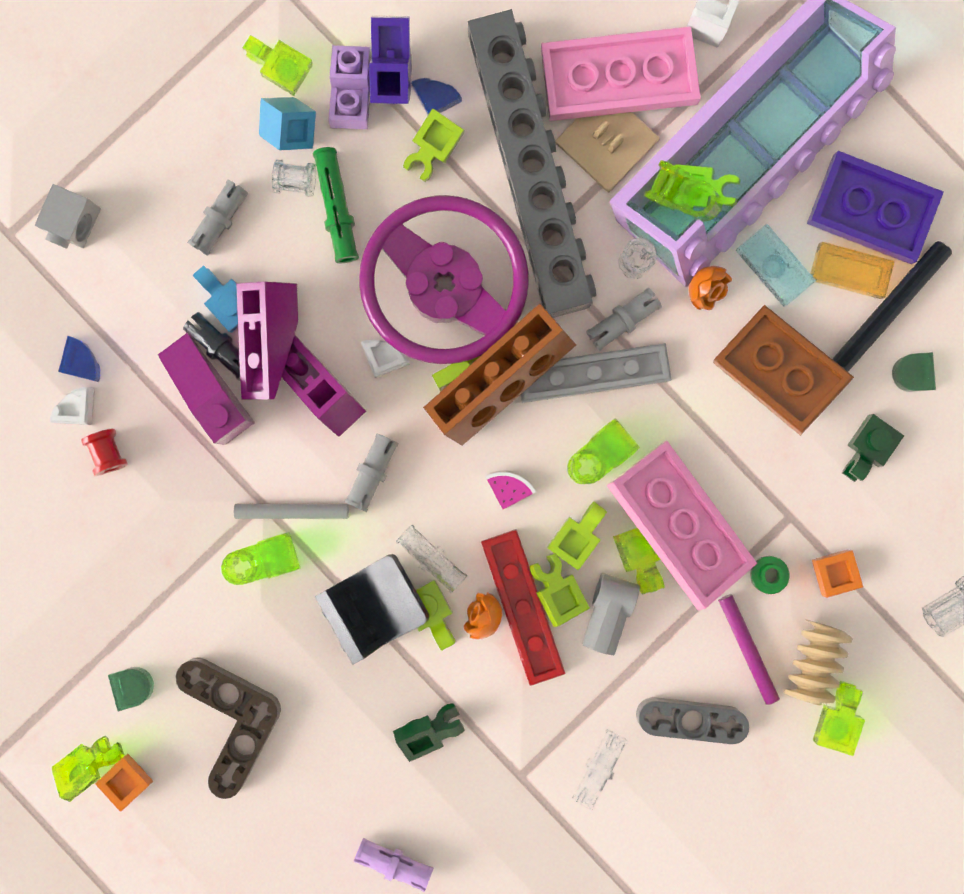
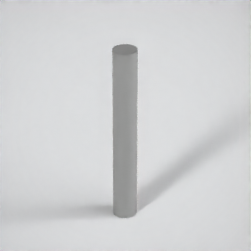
[233,504,349,519]

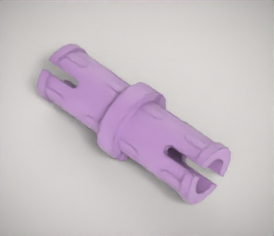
[354,838,434,892]

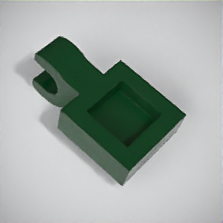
[842,414,904,482]
[393,703,465,762]

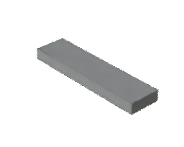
[521,343,672,403]

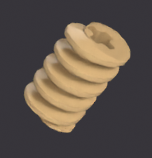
[784,619,853,706]

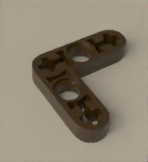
[175,658,281,799]

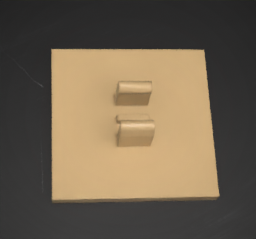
[555,112,660,193]

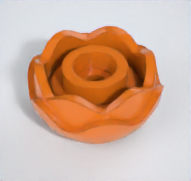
[688,266,732,310]
[464,592,502,640]

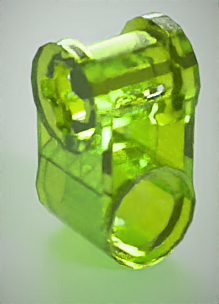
[643,160,723,222]
[567,418,640,485]
[221,532,301,585]

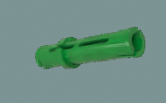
[313,147,359,264]

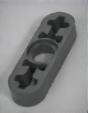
[636,697,749,745]

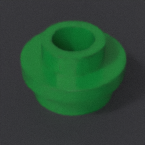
[750,556,790,594]

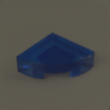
[411,78,462,116]
[58,336,100,382]

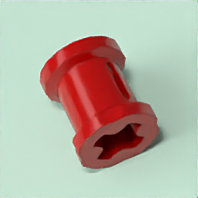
[81,428,128,476]

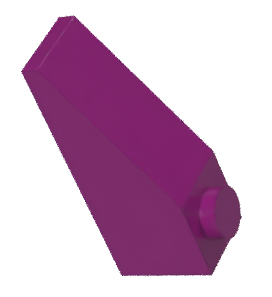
[236,281,298,400]
[157,333,255,445]
[282,335,366,437]

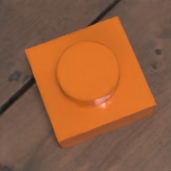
[812,549,863,598]
[95,754,153,812]

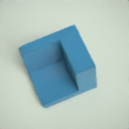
[259,97,316,151]

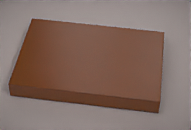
[713,305,854,436]

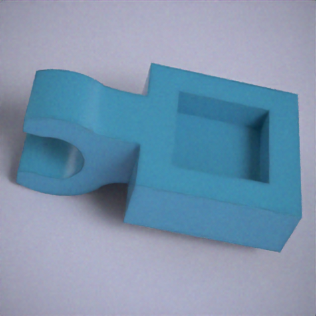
[193,265,238,333]

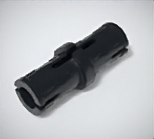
[183,312,240,381]

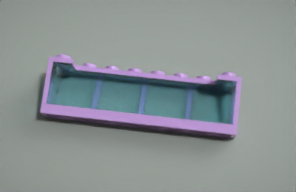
[610,0,896,287]

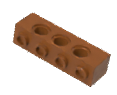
[423,303,576,446]

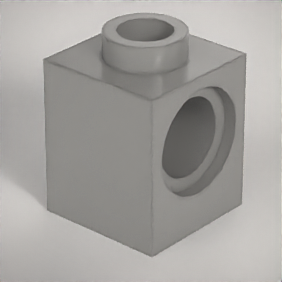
[34,184,101,249]

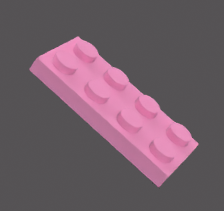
[541,27,701,121]
[607,441,757,610]

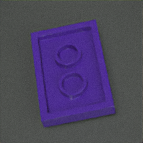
[807,151,944,264]

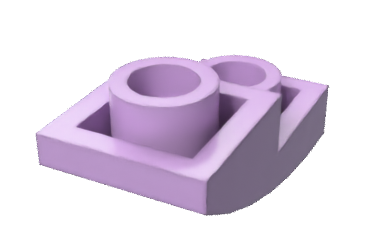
[329,45,370,129]

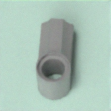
[582,573,640,656]

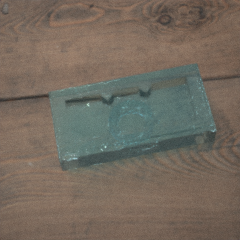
[735,224,816,307]

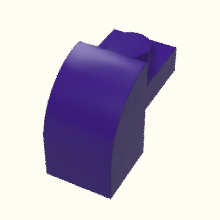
[369,15,412,104]

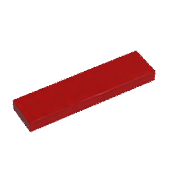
[481,529,566,686]

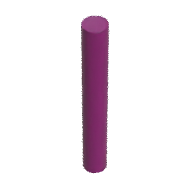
[718,594,780,705]

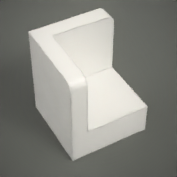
[687,0,740,48]

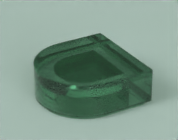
[892,352,936,392]
[108,667,154,712]

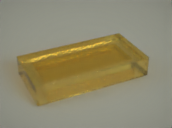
[809,242,895,299]

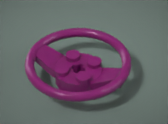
[359,195,529,364]

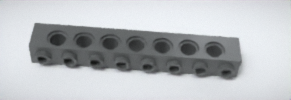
[468,9,596,318]

